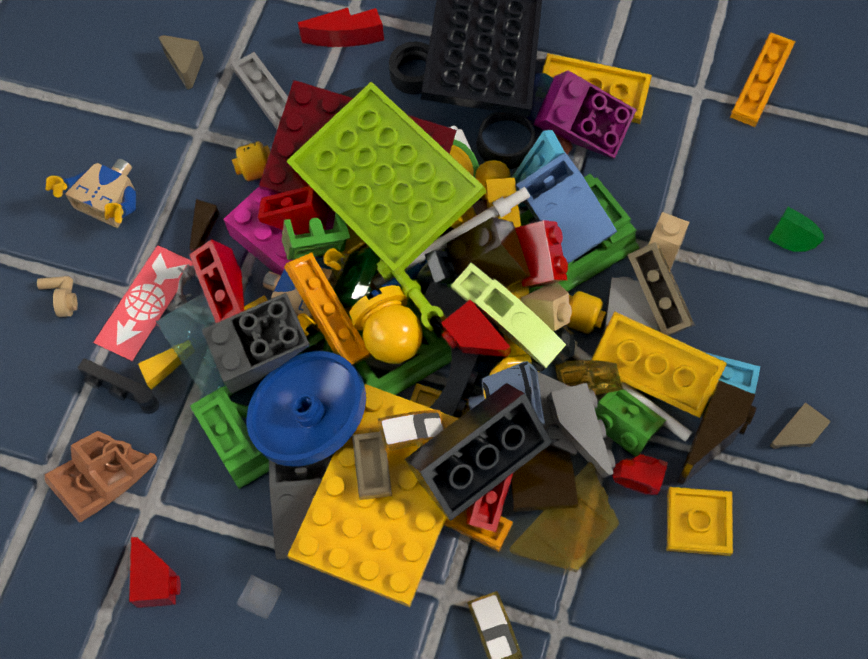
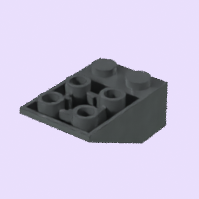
[202,293,310,393]
[269,454,333,560]

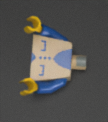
[45,159,136,228]
[263,248,345,337]

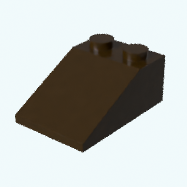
[677,380,757,484]

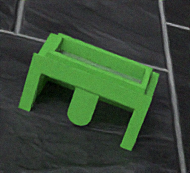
[281,214,351,260]

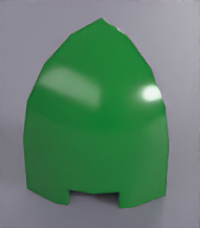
[768,207,824,252]

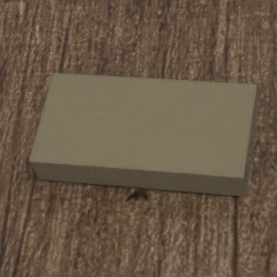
[352,431,392,500]

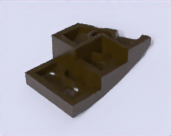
[511,445,578,512]

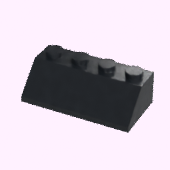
[405,383,552,521]

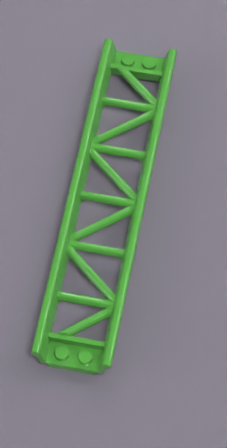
[190,173,639,489]

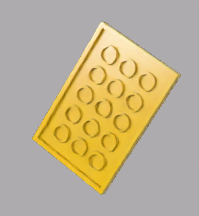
[287,384,459,607]

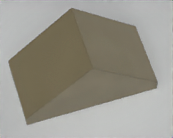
[158,35,204,90]

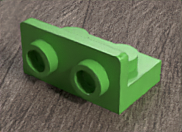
[595,384,666,457]

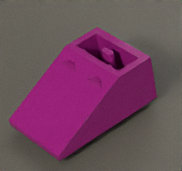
[533,70,636,159]

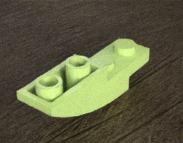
[451,263,566,369]

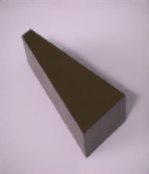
[189,199,220,253]

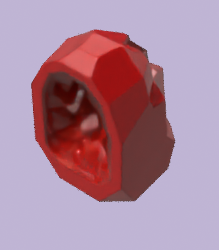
[612,454,668,495]

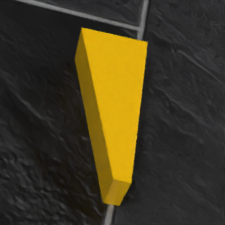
[138,340,195,390]

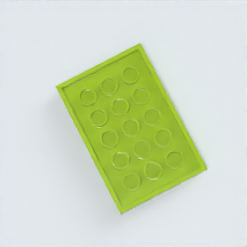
[286,82,487,276]

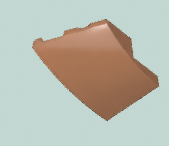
[45,431,157,523]

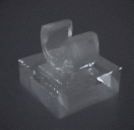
[237,575,282,620]

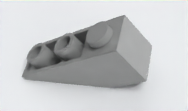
[546,383,615,478]

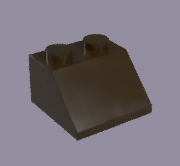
[446,217,531,289]

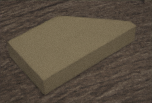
[770,402,831,449]

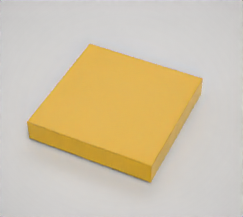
[667,487,733,556]

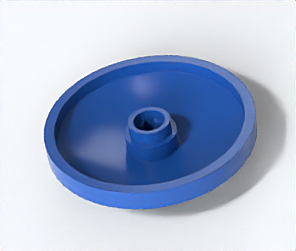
[247,351,366,467]

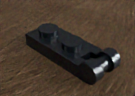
[78,358,159,414]

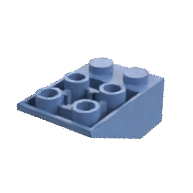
[516,153,617,264]

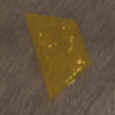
[509,462,619,573]

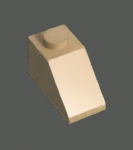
[648,212,689,270]
[521,283,572,331]

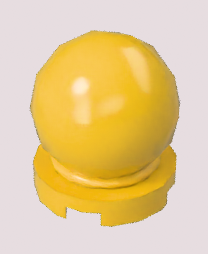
[349,285,423,364]

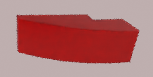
[297,7,384,47]

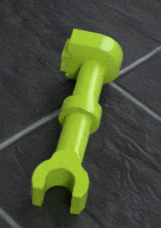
[376,260,446,331]

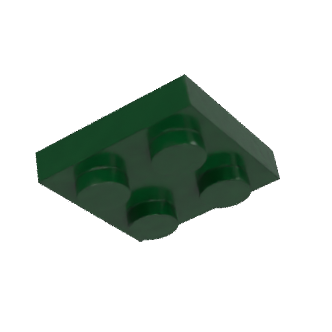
[334,247,380,308]

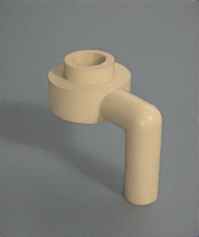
[37,276,78,318]

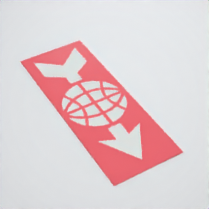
[93,245,193,361]

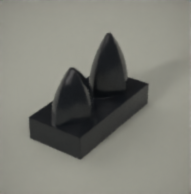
[415,250,459,284]

